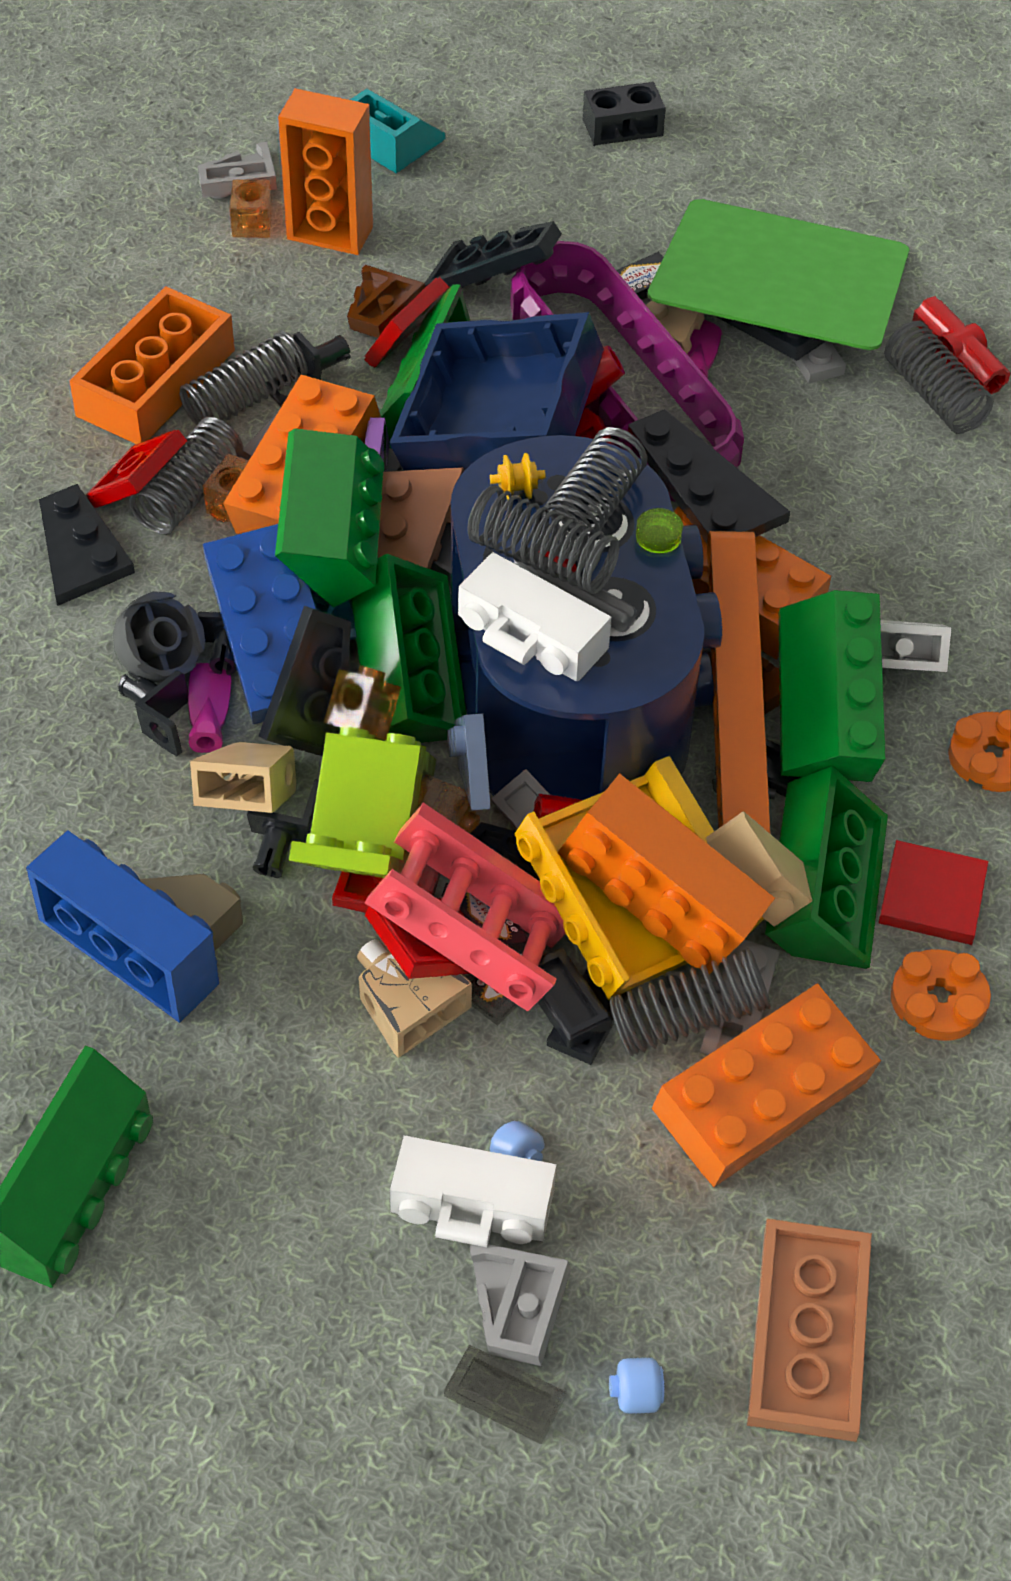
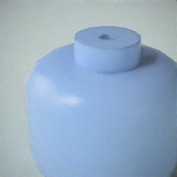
[490,1121,545,1161]
[609,1358,664,1414]

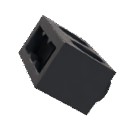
[583,81,666,146]

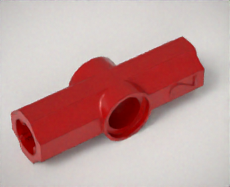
[912,296,1011,394]

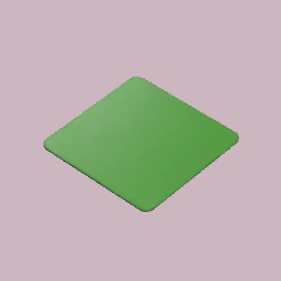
[647,199,909,350]

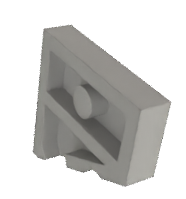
[198,142,277,199]
[469,1244,571,1366]

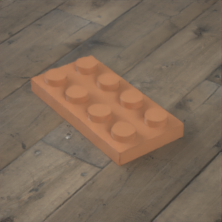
[747,1218,872,1442]

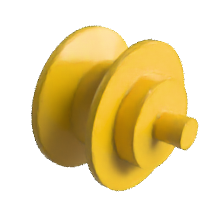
[490,453,546,500]

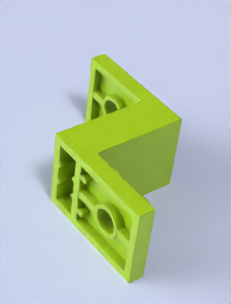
[289,726,437,878]

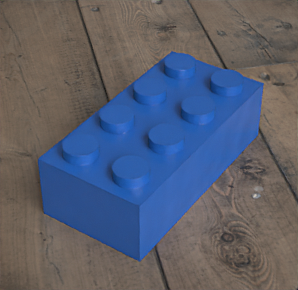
[203,524,316,724]
[26,830,219,1023]

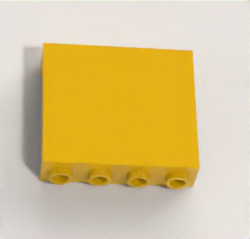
[514,756,764,1000]

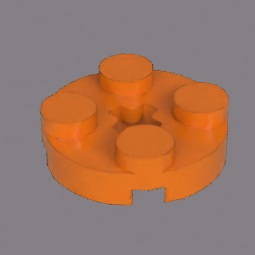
[948,710,1011,792]
[891,949,991,1041]

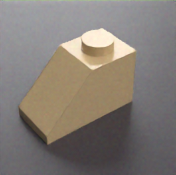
[706,811,812,927]

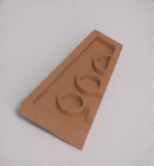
[377,467,465,569]

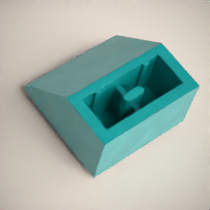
[350,88,446,173]

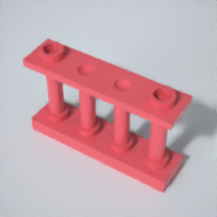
[365,802,566,1012]

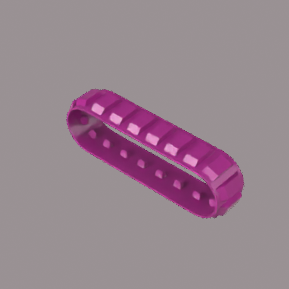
[510,241,744,502]

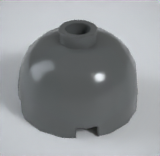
[113,591,205,683]

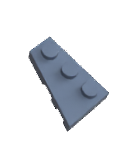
[447,714,491,811]

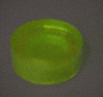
[636,508,683,553]

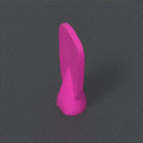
[687,320,722,379]
[188,663,231,753]

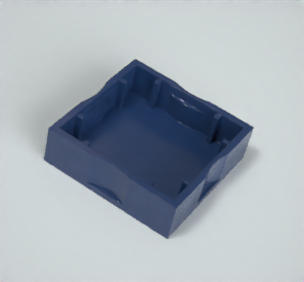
[389,312,604,471]

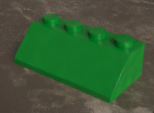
[380,284,470,449]
[275,428,384,608]
[351,553,466,743]
[778,590,885,782]
[765,766,888,969]
[0,1045,153,1288]

